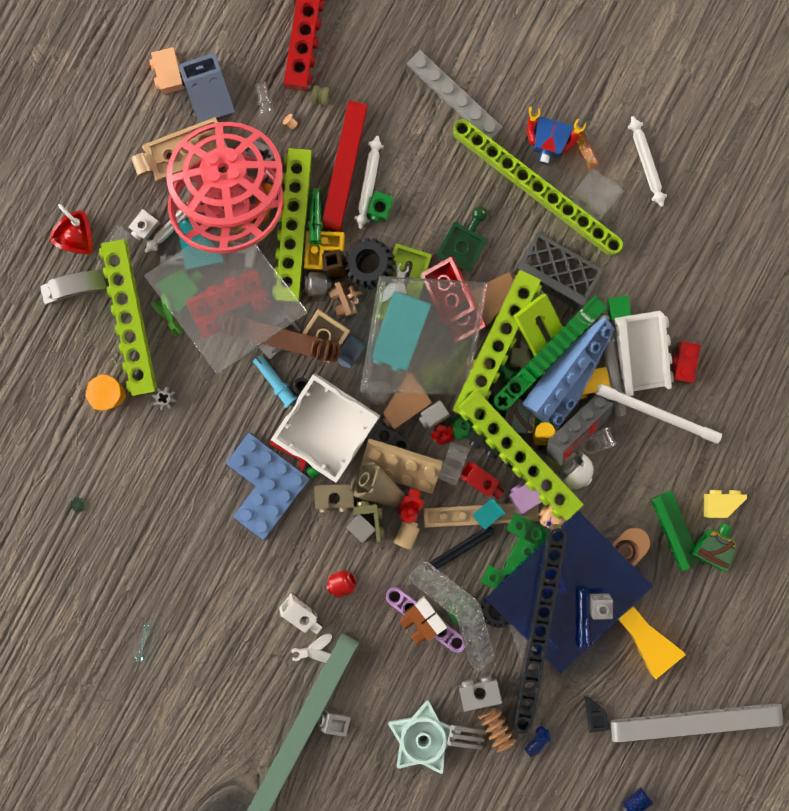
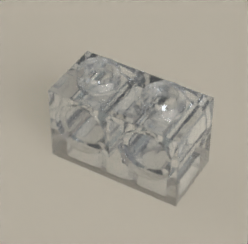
[438,442,470,485]

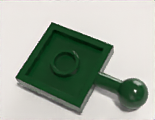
[436,207,488,274]

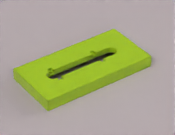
[373,243,432,319]
[513,294,564,374]

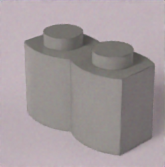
[419,400,450,429]

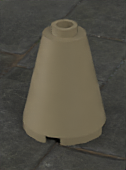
[350,462,404,508]

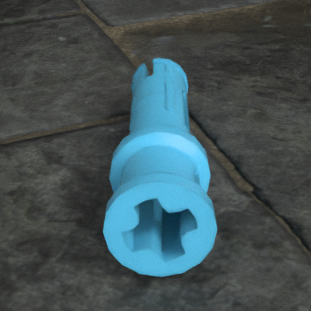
[253,355,298,409]

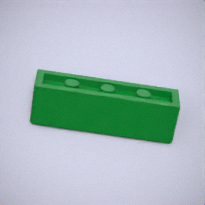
[650,491,700,571]

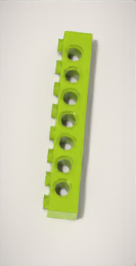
[272,148,312,304]
[99,239,157,396]
[452,270,542,418]
[457,391,584,521]

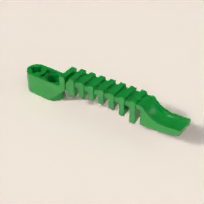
[491,295,607,413]

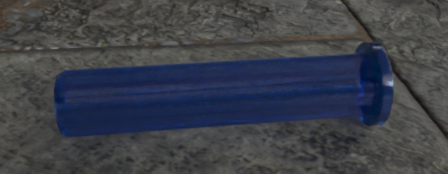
[576,588,592,648]

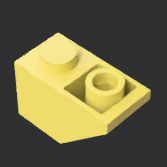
[704,490,747,518]

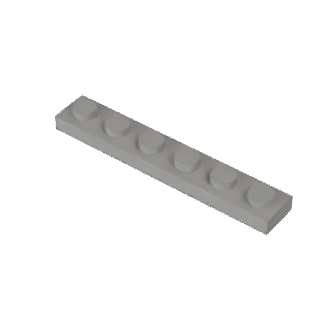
[407,50,503,139]

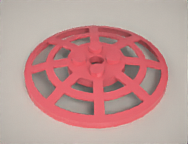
[167,122,283,227]
[168,153,284,254]

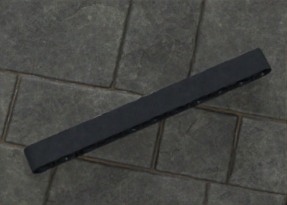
[513,524,567,734]

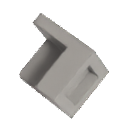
[347,514,376,543]

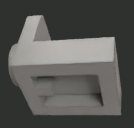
[318,710,350,737]

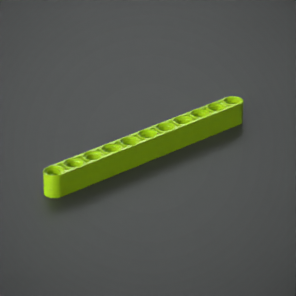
[453,119,623,256]

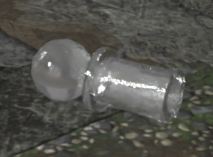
[255,83,274,120]

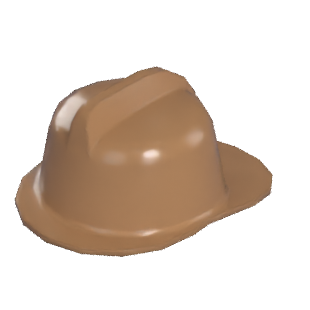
[609,528,650,571]

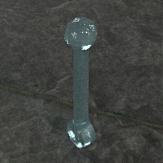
[135,622,151,663]

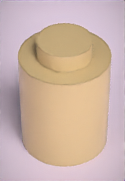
[393,521,420,550]

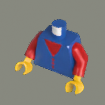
[526,106,586,165]

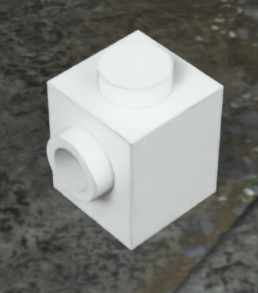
[129,209,161,241]

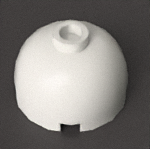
[556,451,594,490]

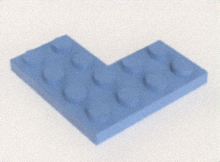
[226,433,310,540]

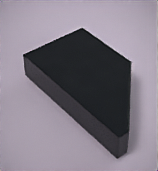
[584,695,609,733]

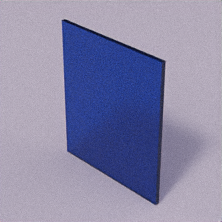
[485,510,653,673]

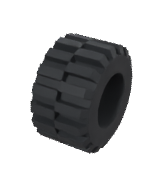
[344,238,396,289]

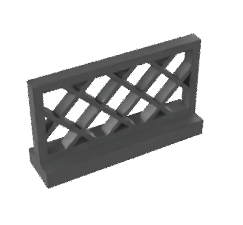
[514,232,603,311]

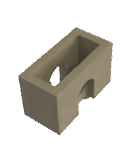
[314,484,354,512]

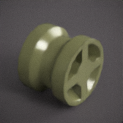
[312,85,330,106]

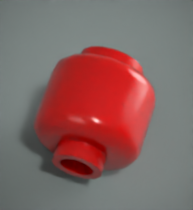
[327,570,357,598]

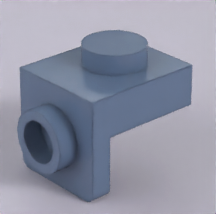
[337,335,366,369]

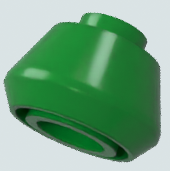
[451,414,473,439]

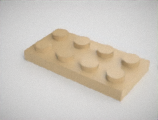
[359,438,443,494]

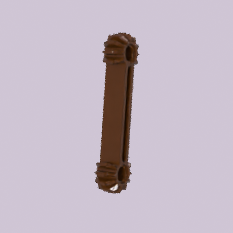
[220,314,341,362]

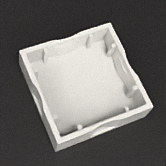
[271,374,380,483]

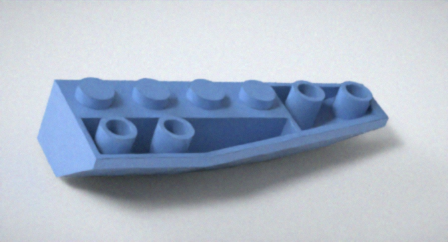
[522,317,615,431]

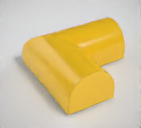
[304,231,345,271]
[531,422,559,446]

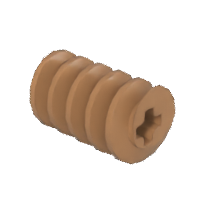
[478,708,516,752]

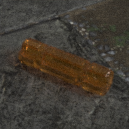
[577,131,598,168]

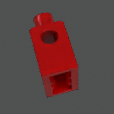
[458,461,504,499]

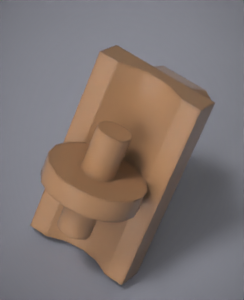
[328,281,362,316]

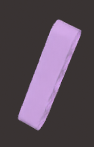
[386,587,466,652]

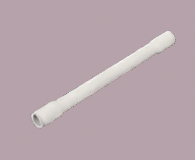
[596,384,722,444]

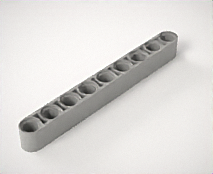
[610,703,784,742]

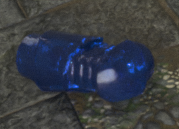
[524,726,551,758]

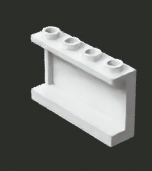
[615,311,674,396]

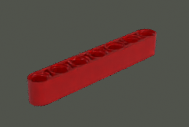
[322,100,368,231]

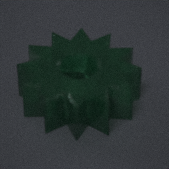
[70,497,85,513]

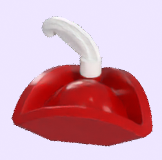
[50,204,93,255]

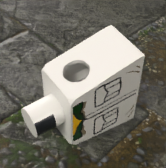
[279,593,323,634]

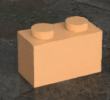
[150,47,185,94]

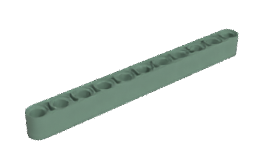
[247,633,359,811]

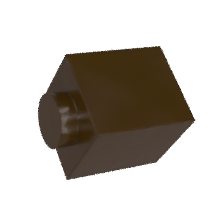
[321,249,348,280]

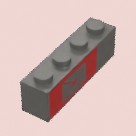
[546,395,613,464]

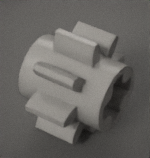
[152,387,177,410]

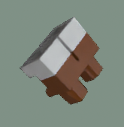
[400,596,447,644]

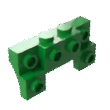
[480,512,548,599]

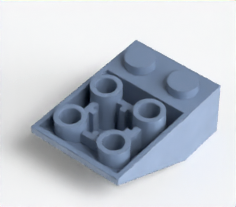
[178,53,235,123]

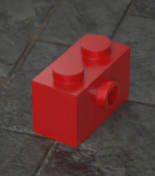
[671,341,701,384]

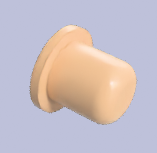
[283,114,298,129]

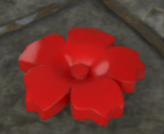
[431,423,454,445]

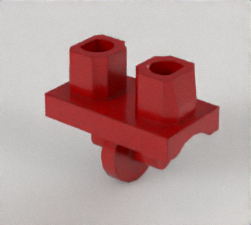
[397,489,424,524]

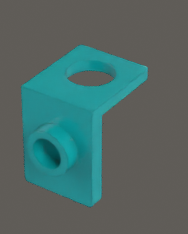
[472,498,506,529]

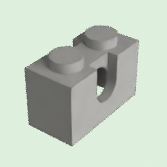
[458,676,502,712]

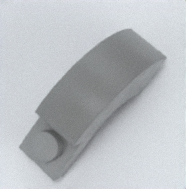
[40,270,107,304]

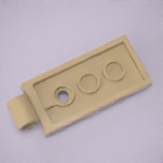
[131,117,227,182]

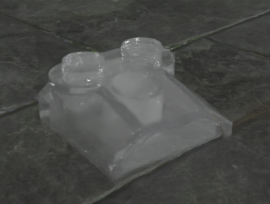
[570,168,623,221]

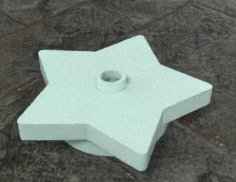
[388,700,461,774]

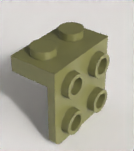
[353,500,385,544]

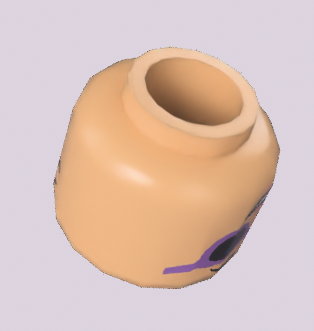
[538,505,567,532]

